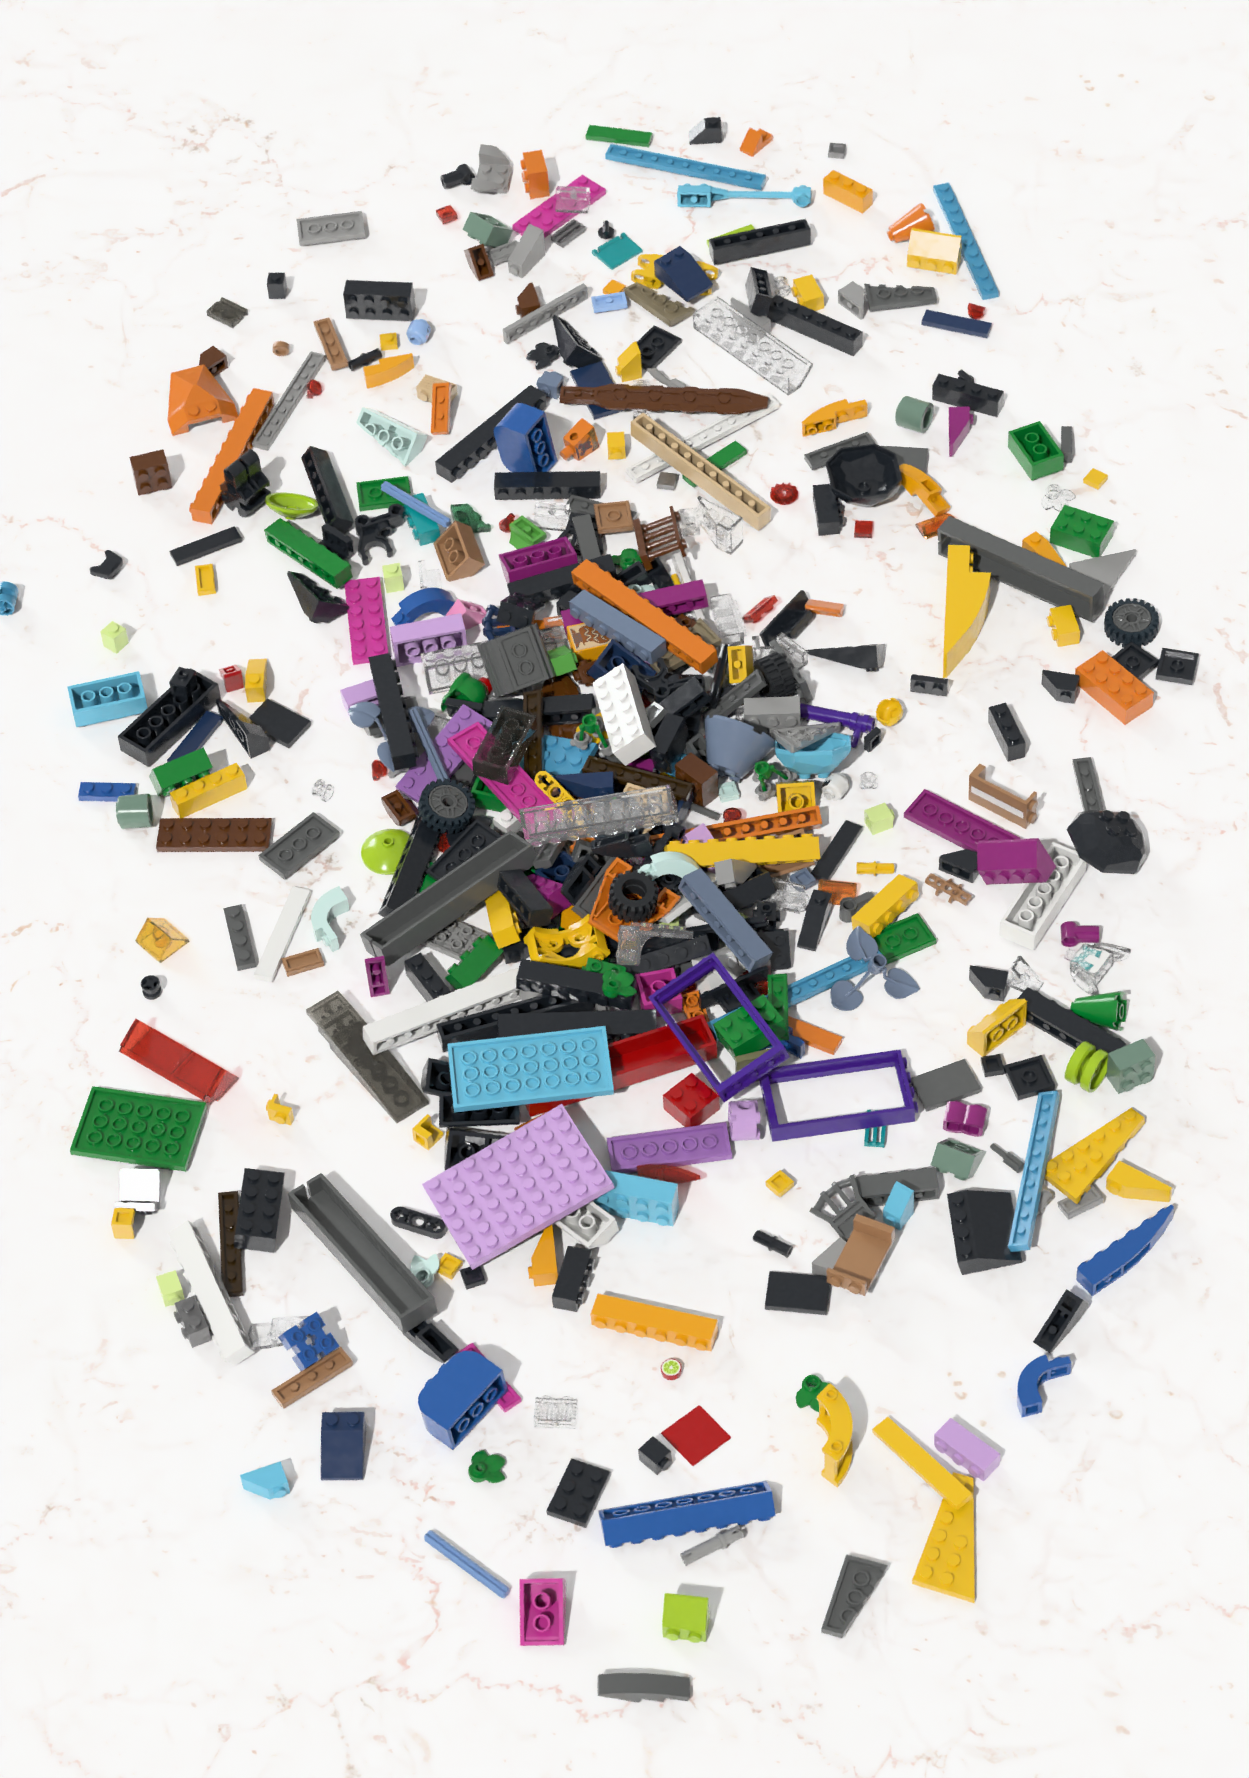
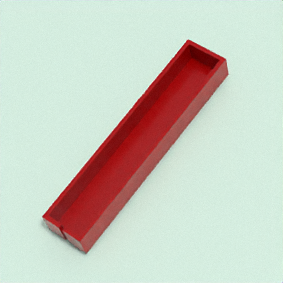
[525,1014,717,1117]

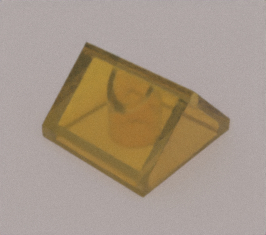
[135,917,190,963]

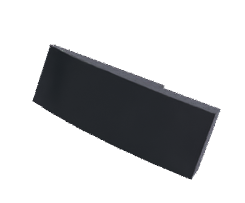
[617,557,669,587]
[591,831,654,858]
[560,854,601,906]
[402,1321,459,1364]

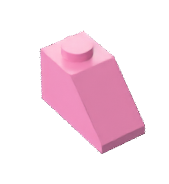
[446,599,487,630]

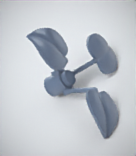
[347,702,435,772]
[830,926,920,1011]

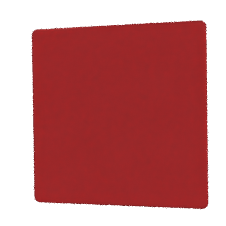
[661,1405,731,1466]

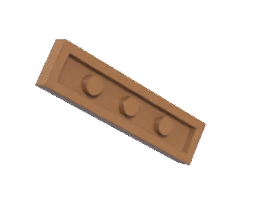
[313,317,348,371]
[271,1347,353,1409]

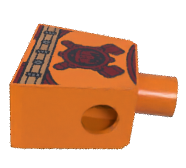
[559,418,600,461]

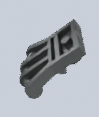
[809,1174,878,1242]

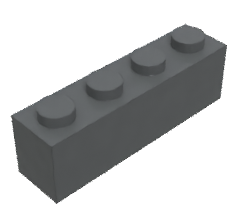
[857,1167,939,1207]

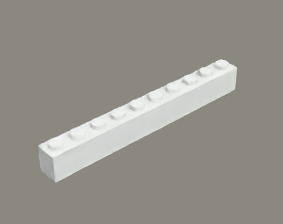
[363,967,521,1055]

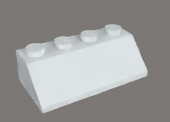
[554,1201,619,1249]

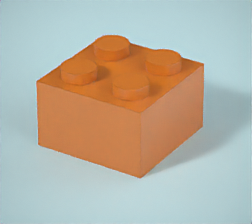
[520,150,550,199]

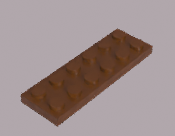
[156,818,273,852]

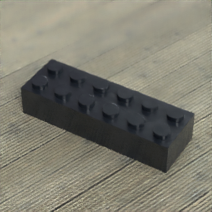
[117,668,221,767]

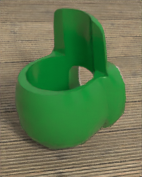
[441,672,487,713]

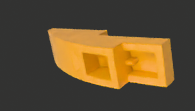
[802,399,867,437]
[899,464,950,517]

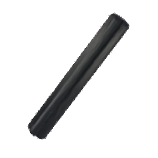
[707,643,731,709]

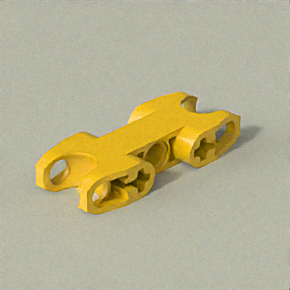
[631,254,719,296]

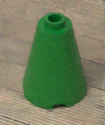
[1070,991,1127,1031]

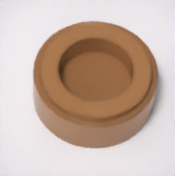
[272,341,290,356]

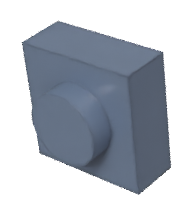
[790,867,816,893]

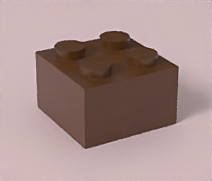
[129,449,172,496]
[675,752,719,807]

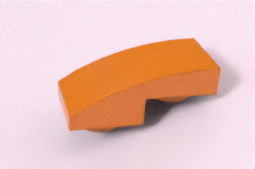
[681,990,709,1022]

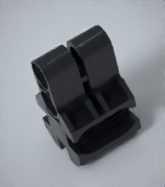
[220,449,271,517]

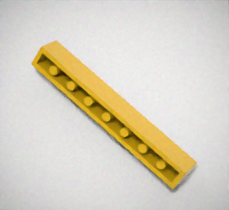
[664,834,820,868]

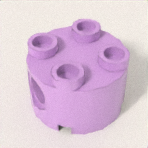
[728,1100,760,1141]

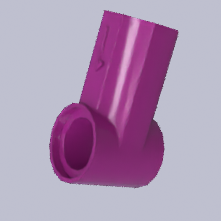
[1060,921,1099,947]

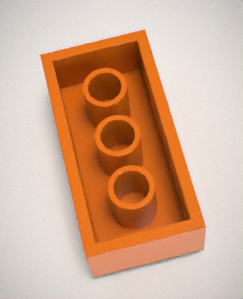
[1075,650,1154,725]

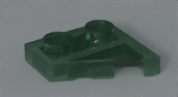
[450,503,491,533]

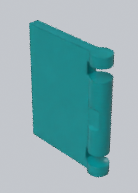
[592,232,643,270]

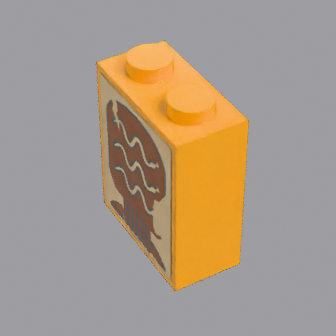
[566,623,611,665]

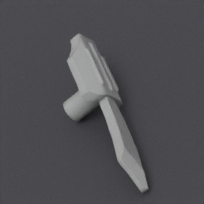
[647,368,686,388]

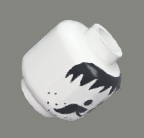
[821,773,849,801]

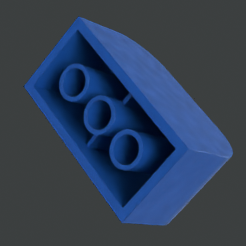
[494,403,558,472]
[418,1351,508,1450]

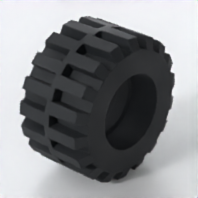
[754,652,795,697]
[608,870,659,924]

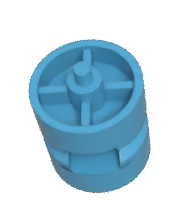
[0,581,18,615]

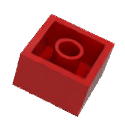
[663,1073,720,1127]

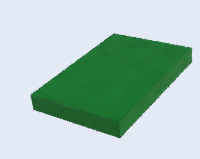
[356,476,411,512]
[873,913,936,965]

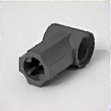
[839,891,874,923]

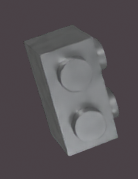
[173,1296,211,1348]

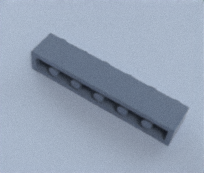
[569,590,667,665]
[678,868,773,973]

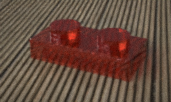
[741,595,778,623]

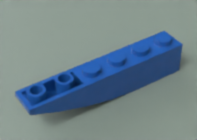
[1076,1204,1174,1296]

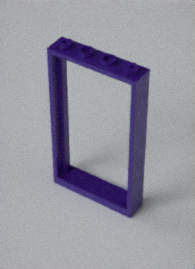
[648,953,790,1102]
[759,1050,918,1142]

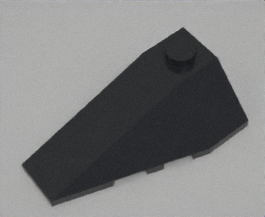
[552,314,603,368]
[287,571,349,624]
[805,644,886,672]
[216,698,271,759]
[421,1058,452,1096]
[444,1127,507,1170]

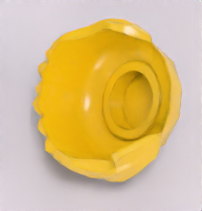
[875,698,904,726]

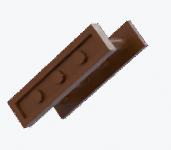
[632,505,688,571]

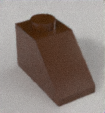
[463,244,494,281]
[515,282,541,318]
[199,345,229,377]

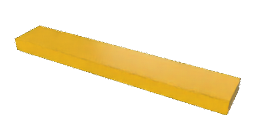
[872,1417,973,1510]

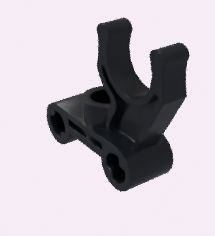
[355,504,405,566]
[632,658,706,704]

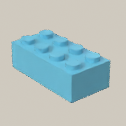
[67,671,148,728]
[593,1170,679,1226]

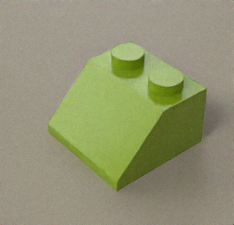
[662,1593,710,1643]

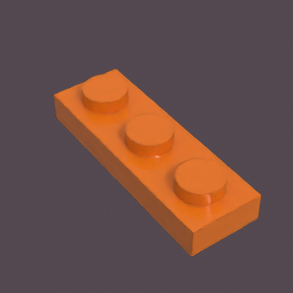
[431,382,451,435]

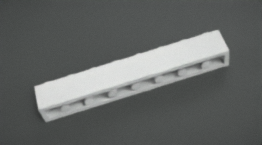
[168,1220,255,1366]

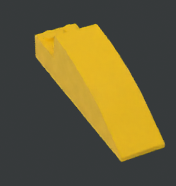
[943,545,991,678]

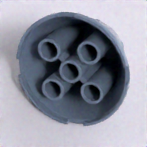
[704,715,775,783]

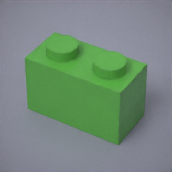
[547,645,578,677]

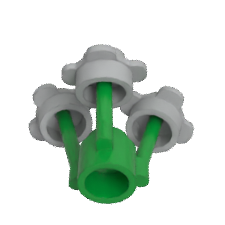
[570,714,613,757]
[752,761,798,801]

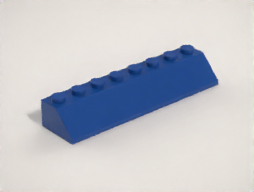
[598,1480,776,1548]

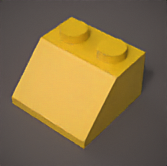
[775,780,816,813]

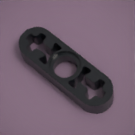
[390,1206,446,1239]

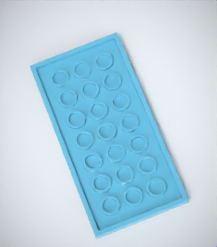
[447,1026,614,1112]

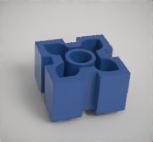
[278,1311,339,1372]

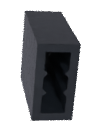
[649,713,690,774]

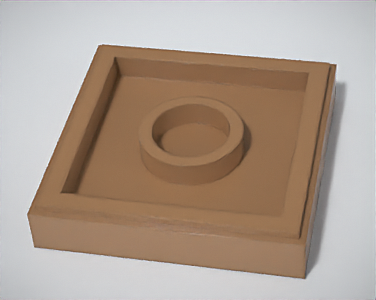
[594,501,634,534]

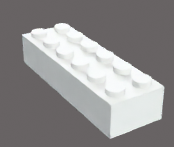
[593,664,656,766]
[999,842,1087,950]

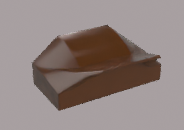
[381,790,419,826]

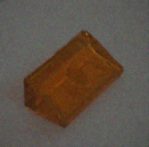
[915,512,955,539]
[818,879,857,905]

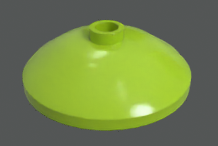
[265,492,318,520]
[361,829,410,875]

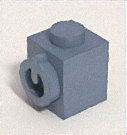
[536,371,564,400]

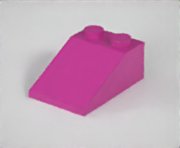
[519,1578,566,1646]

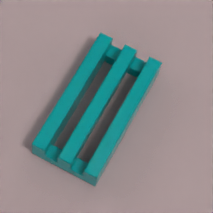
[864,1109,886,1148]

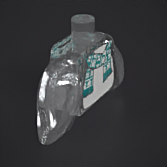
[1064,942,1131,996]

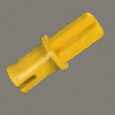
[856,861,895,876]

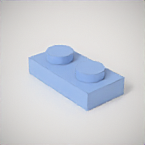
[591,292,628,313]

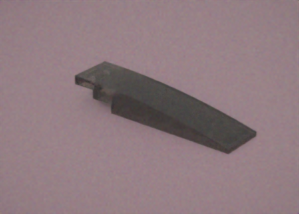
[306,990,429,1124]

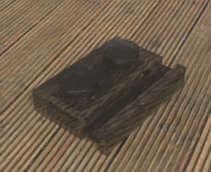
[206,297,248,328]

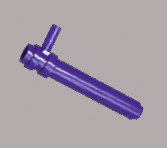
[800,703,875,748]

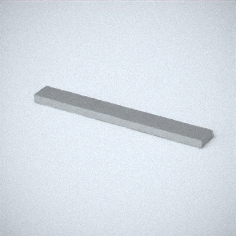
[252,351,326,451]

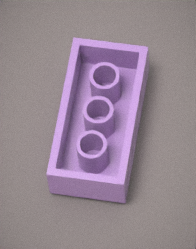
[390,613,468,667]

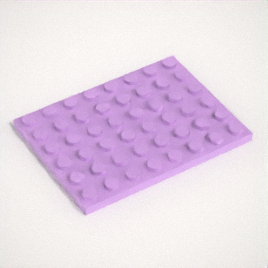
[422,1104,615,1270]

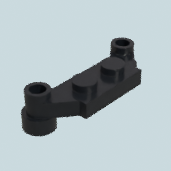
[632,820,686,872]

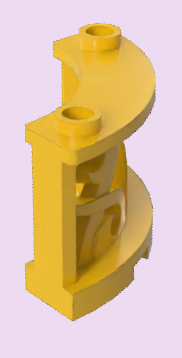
[523,914,610,970]
[816,1384,853,1488]

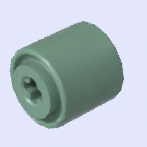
[895,396,934,433]
[116,793,153,829]

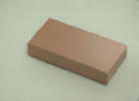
[281,948,324,977]

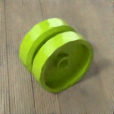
[1064,1041,1108,1093]

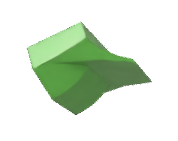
[509,515,547,549]

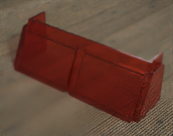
[118,1018,239,1105]

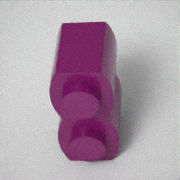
[943,1101,987,1137]

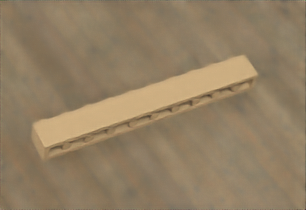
[631,413,771,531]

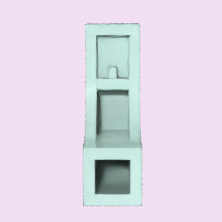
[637,851,700,880]
[311,886,350,952]

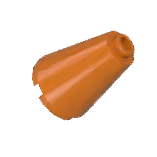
[887,203,935,243]

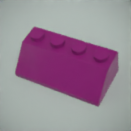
[498,536,578,583]
[977,838,1056,885]

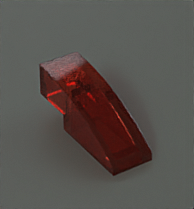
[635,1164,701,1184]

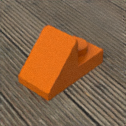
[740,128,773,157]

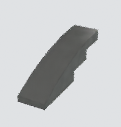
[572,514,601,562]
[597,1673,690,1703]

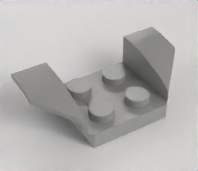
[470,144,512,194]

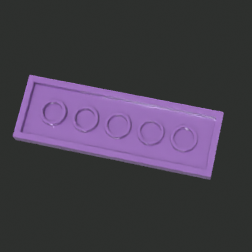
[395,704,493,803]
[607,1122,732,1174]

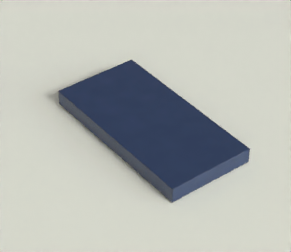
[570,361,627,420]

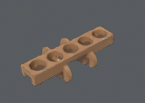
[925,873,972,906]

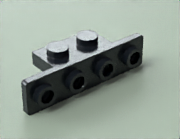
[759,590,813,648]
[699,966,769,1014]

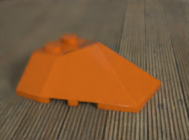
[168,365,238,436]
[588,857,681,944]

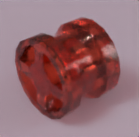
[723,807,742,822]

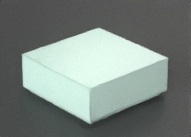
[718,781,740,803]

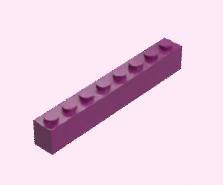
[561,579,709,637]

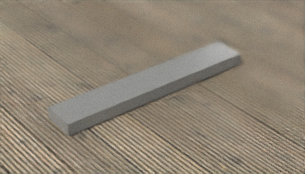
[502,283,588,344]

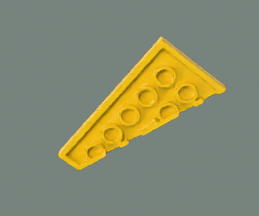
[1044,1108,1145,1204]
[912,1472,975,1603]

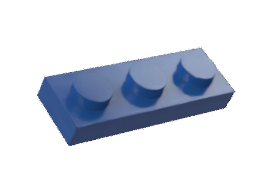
[78,782,137,802]

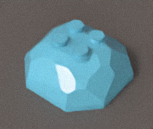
[775,732,851,779]

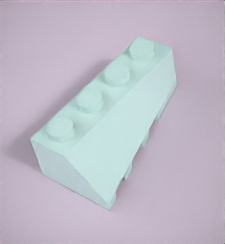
[356,407,428,466]

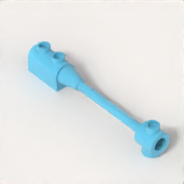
[677,183,811,207]

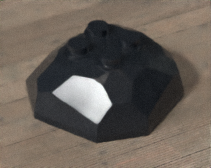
[826,444,902,507]
[1066,810,1147,874]

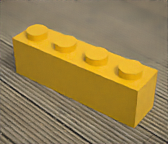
[169,762,247,818]
[851,874,919,938]
[485,890,522,949]

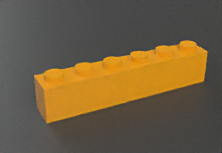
[591,1293,718,1352]

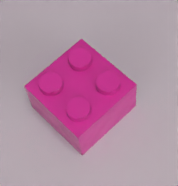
[635,968,682,1017]

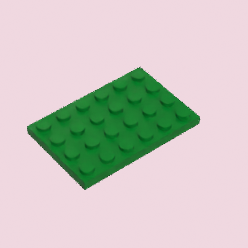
[70,1086,207,1172]

